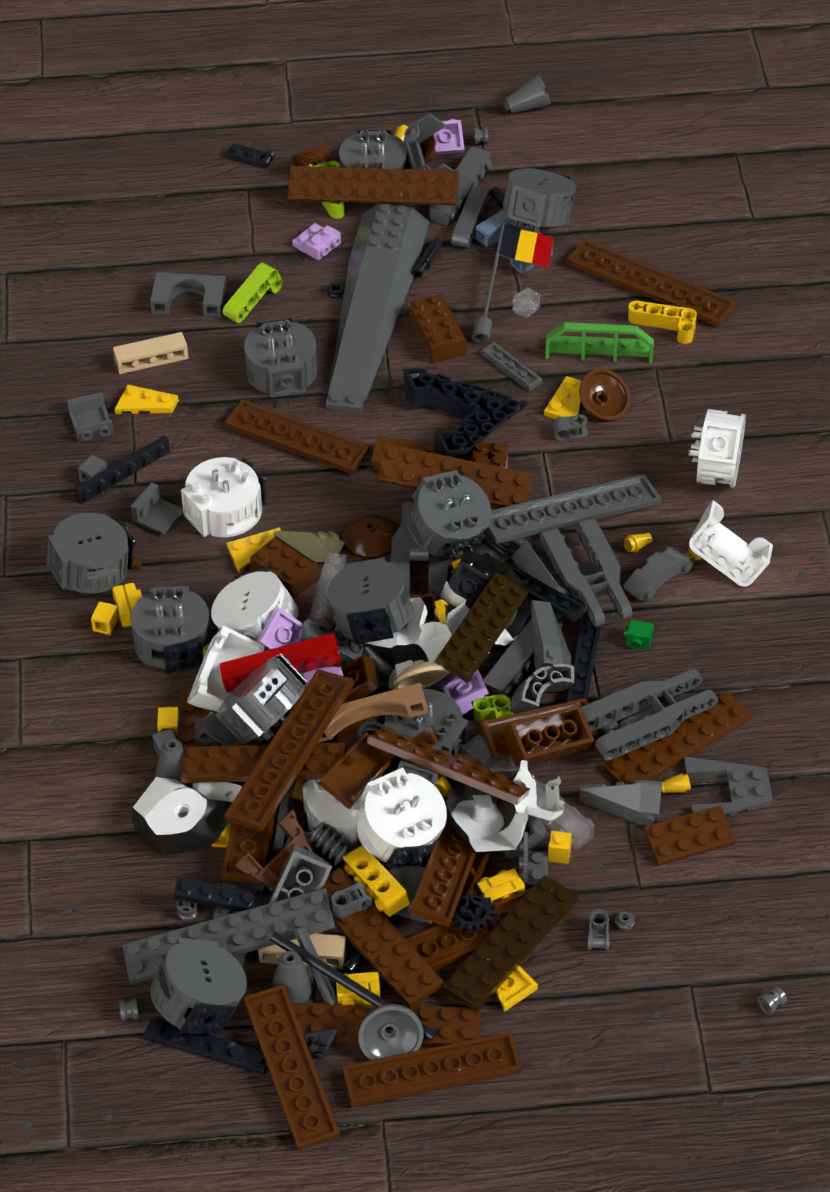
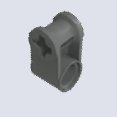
[552,415,588,441]
[331,883,373,918]
[588,909,609,951]

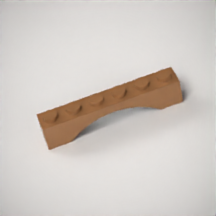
[318,683,429,743]

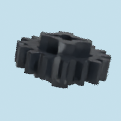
[452,890,495,934]

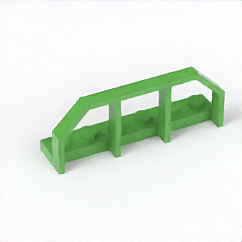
[545,322,654,364]

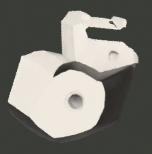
[440,551,531,653]
[364,597,457,692]
[446,760,564,852]
[132,777,242,855]

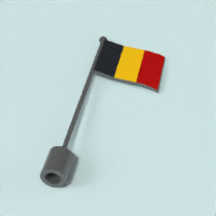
[472,221,554,344]

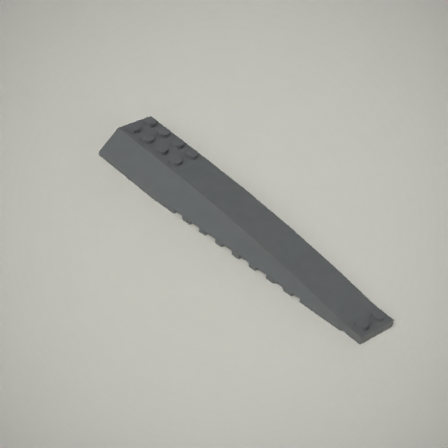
[326,203,429,413]

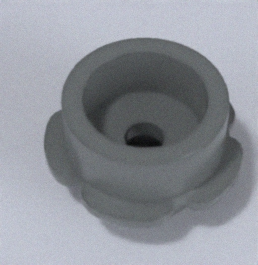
[614,911,635,931]

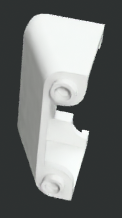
[689,501,773,587]
[187,626,265,712]

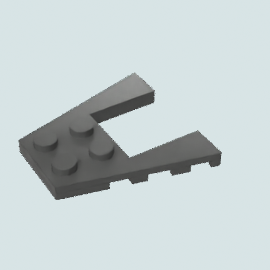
[684,757,773,816]

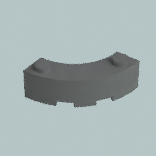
[623,545,696,602]
[510,664,574,713]

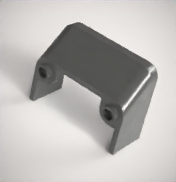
[404,113,460,177]

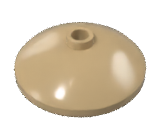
[393,660,451,689]

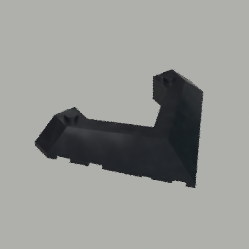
[403,368,528,458]

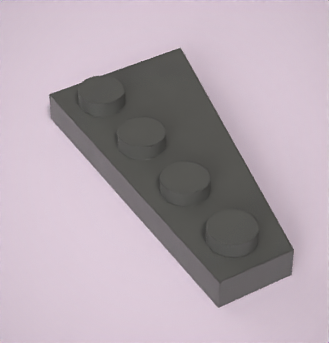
[301,619,373,663]

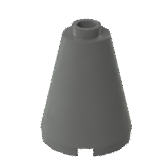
[503,75,551,113]
[155,739,193,786]
[271,951,313,1003]

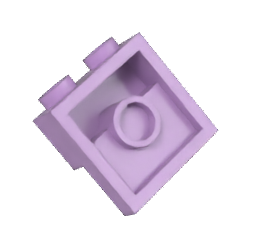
[434,119,464,155]
[292,223,341,260]
[257,607,305,650]
[443,669,489,714]

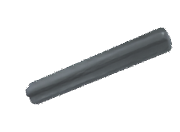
[294,927,338,1006]

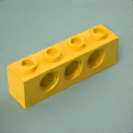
[342,845,410,917]

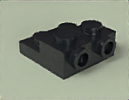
[448,560,492,609]

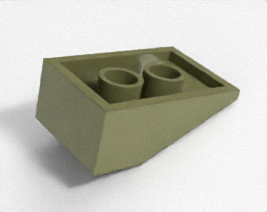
[273,531,345,562]

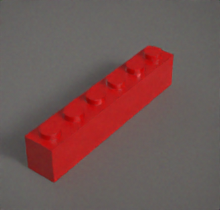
[219,633,341,693]

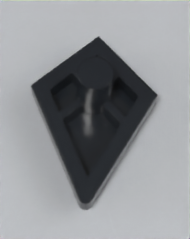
[305,1028,338,1059]

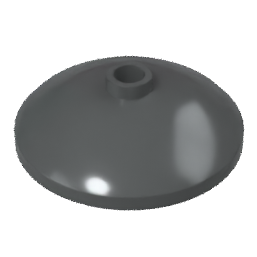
[358,1004,423,1060]

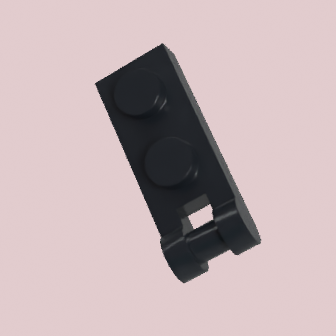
[226,143,275,169]

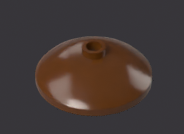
[579,369,630,421]
[342,515,398,559]

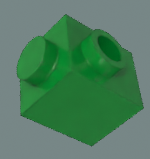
[624,620,654,651]

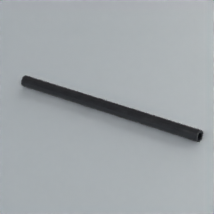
[270,932,437,1041]

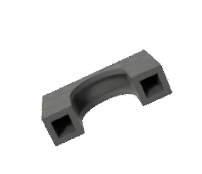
[150,272,226,317]

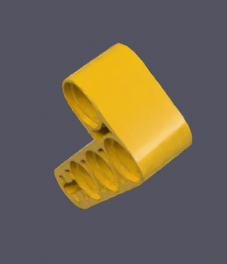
[628,301,697,344]

